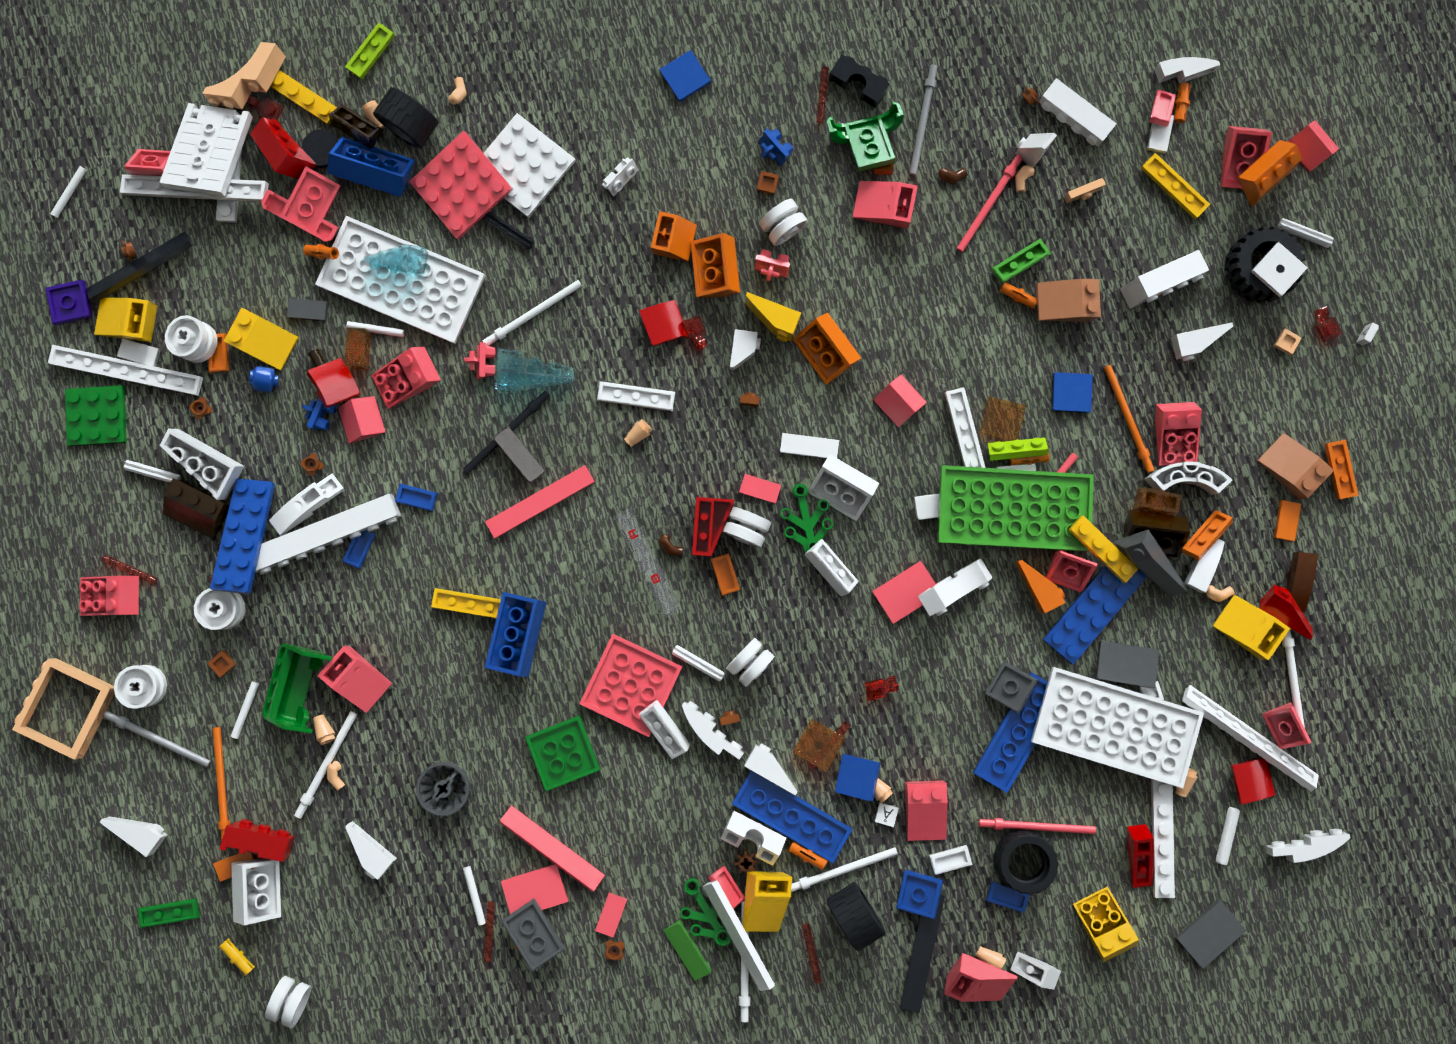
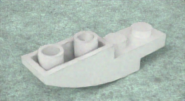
[269,473,344,536]
[682,701,744,759]
[1266,829,1350,863]

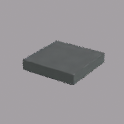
[985,661,1039,714]

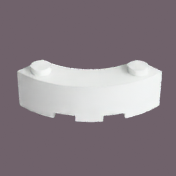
[1144,462,1232,495]
[918,558,993,616]

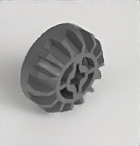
[416,761,471,816]

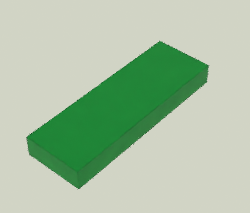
[137,898,200,928]

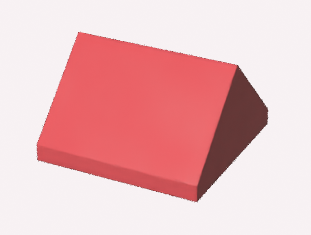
[1288,120,1339,172]
[124,149,171,176]
[873,375,927,428]
[338,396,386,444]
[1046,551,1097,593]
[1262,702,1311,749]

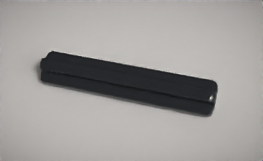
[484,212,534,250]

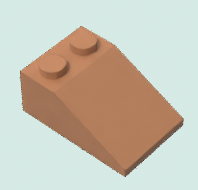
[1036,279,1101,322]
[1257,433,1334,500]

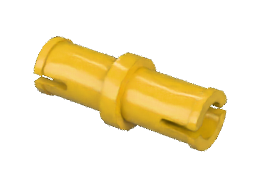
[218,938,255,976]

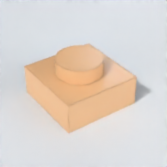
[1273,329,1301,355]

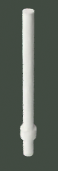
[482,280,582,346]
[1282,629,1305,728]
[294,711,357,819]
[791,847,898,892]
[739,901,750,1022]

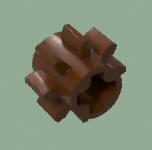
[734,849,758,875]

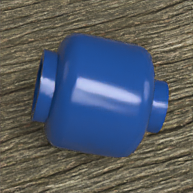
[249,366,279,392]

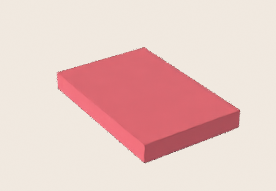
[872,561,936,624]
[501,864,569,914]

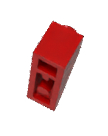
[1260,584,1313,640]
[1126,824,1154,888]

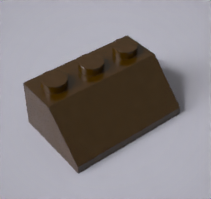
[163,478,230,539]
[1123,510,1190,561]

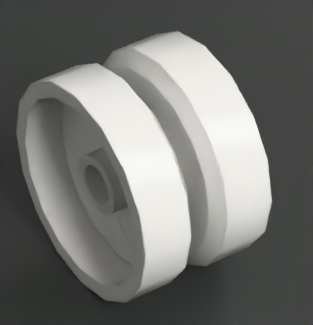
[759,199,808,246]
[165,315,218,363]
[723,507,772,548]
[194,588,245,630]
[726,638,775,687]
[114,665,167,709]
[265,976,312,1029]

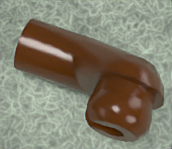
[938,168,968,184]
[659,534,684,557]

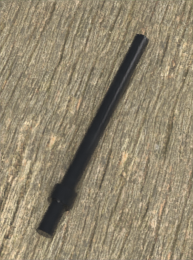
[463,391,550,474]

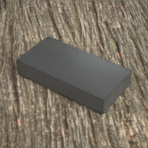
[287,298,328,321]

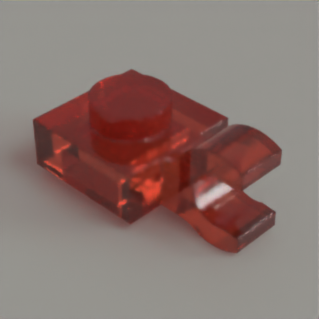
[247,95,284,121]
[1314,306,1342,342]
[681,316,707,351]
[864,676,899,701]

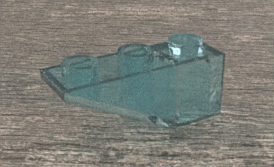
[364,244,428,276]

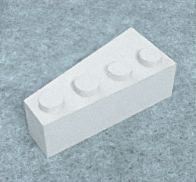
[1120,250,1209,309]
[160,429,244,500]

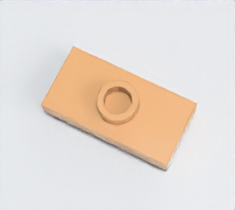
[1064,178,1106,204]

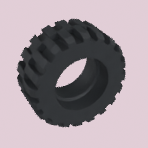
[1225,226,1306,303]

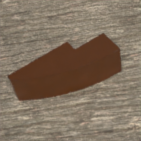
[1287,552,1318,612]

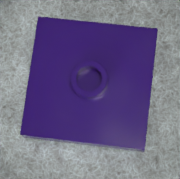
[45,280,92,326]

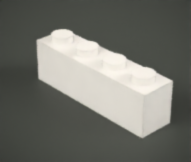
[1039,78,1117,147]

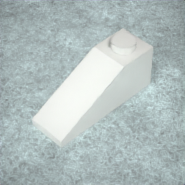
[1015,133,1057,167]
[1171,323,1233,361]
[744,743,797,795]
[100,817,167,857]
[345,821,397,880]

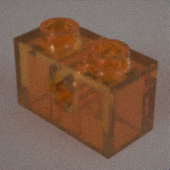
[344,328,371,370]
[1134,487,1182,515]

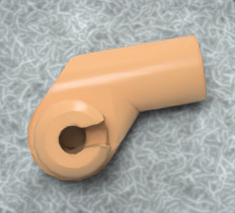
[448,77,467,105]
[1015,165,1034,193]
[1205,585,1235,602]
[327,761,345,791]

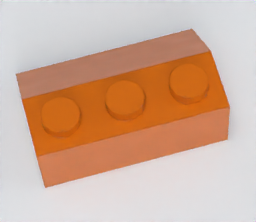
[1238,140,1302,207]
[691,233,740,298]
[793,313,861,385]

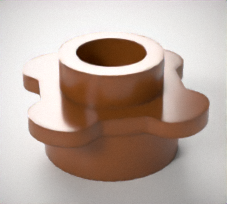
[1022,87,1039,106]
[120,240,137,262]
[189,397,212,420]
[301,453,324,476]
[604,940,625,961]

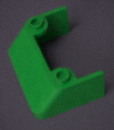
[262,643,332,733]

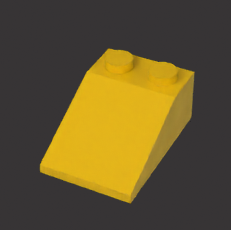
[745,292,801,342]
[224,307,299,370]

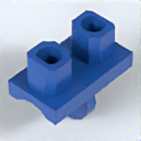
[759,129,793,166]
[302,398,338,431]

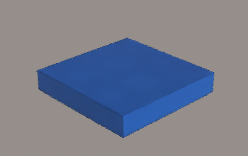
[659,50,711,102]
[1052,372,1093,413]
[835,754,881,801]
[896,870,944,919]

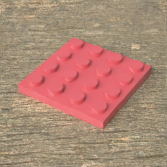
[409,130,513,239]
[579,634,683,737]

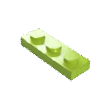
[345,22,395,80]
[987,438,1048,461]

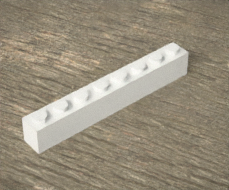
[255,494,401,575]

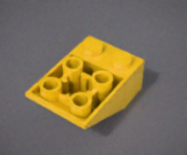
[94,298,157,343]
[1212,595,1290,660]
[742,871,792,932]
[1073,887,1139,963]

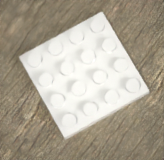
[484,113,576,218]

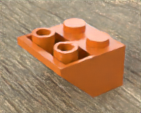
[651,211,697,262]

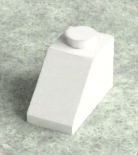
[730,329,761,370]
[1011,952,1061,990]

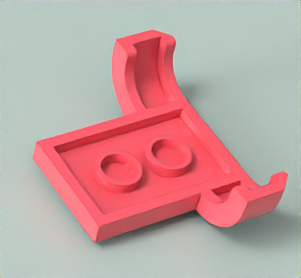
[261,166,341,242]

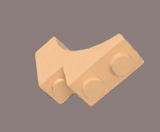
[203,42,286,109]

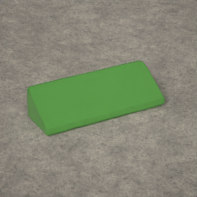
[991,239,1051,284]
[663,920,711,981]

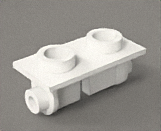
[602,157,639,196]

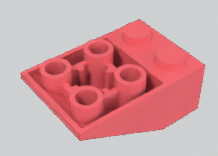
[852,181,918,229]
[371,347,441,409]
[1155,402,1202,466]
[79,576,139,616]
[318,646,393,713]
[944,953,1018,1002]

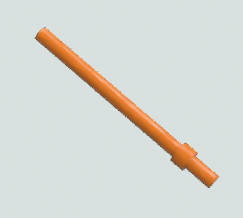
[1104,365,1154,473]
[213,727,230,841]

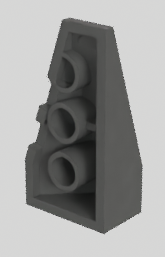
[1114,530,1188,597]

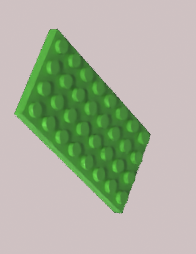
[937,465,1094,552]

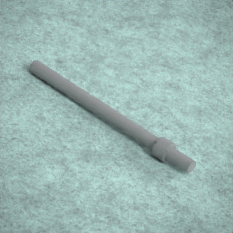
[909,64,938,176]
[103,711,211,768]

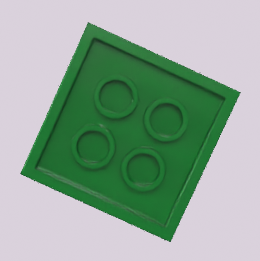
[65,385,127,446]
[525,715,601,791]

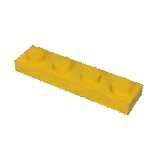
[270,70,337,125]
[1140,153,1210,220]
[1068,515,1138,583]
[431,588,501,618]

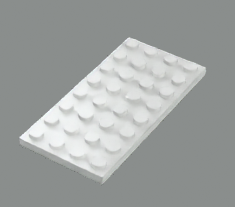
[315,216,486,344]
[1031,667,1204,788]

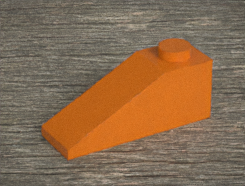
[1015,560,1065,613]

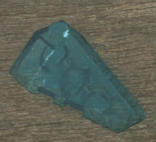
[495,348,574,391]

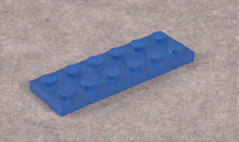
[210,479,275,594]
[1042,565,1146,665]
[973,672,1048,793]
[732,770,852,863]

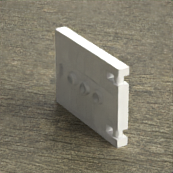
[159,103,253,197]

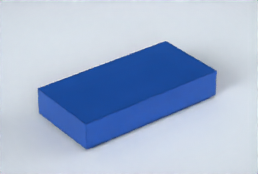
[395,484,438,511]
[342,530,376,569]
[986,881,1030,913]

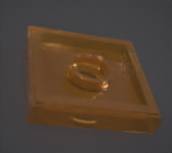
[979,396,1026,441]
[792,719,846,772]

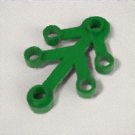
[780,483,833,553]
[680,878,735,947]

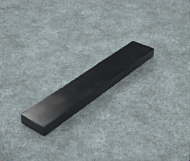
[86,231,192,303]
[900,895,945,1013]

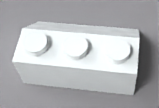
[808,454,879,521]
[231,858,281,925]

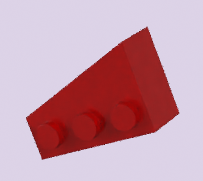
[250,117,317,179]
[692,497,735,557]
[219,819,295,862]

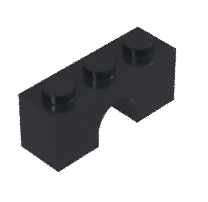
[829,54,890,108]

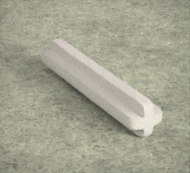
[1277,218,1334,248]
[124,460,181,483]
[672,645,725,681]
[1216,807,1240,865]

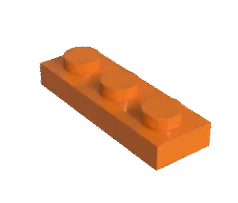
[1324,440,1359,500]
[1182,510,1233,561]

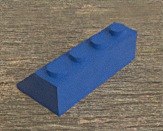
[327,137,415,197]
[484,592,547,677]

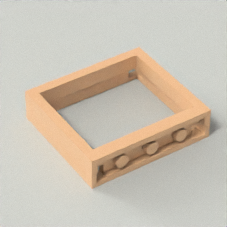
[12,658,115,760]

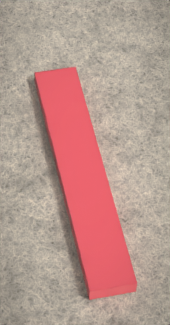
[485,465,595,539]
[499,805,605,893]

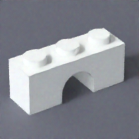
[721,811,786,866]

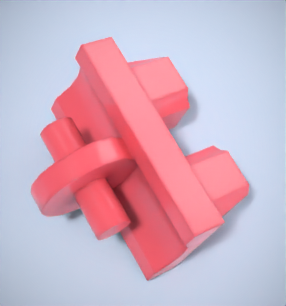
[754,249,790,282]
[464,342,495,380]

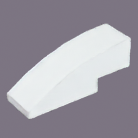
[1154,57,1220,84]
[1184,539,1224,593]

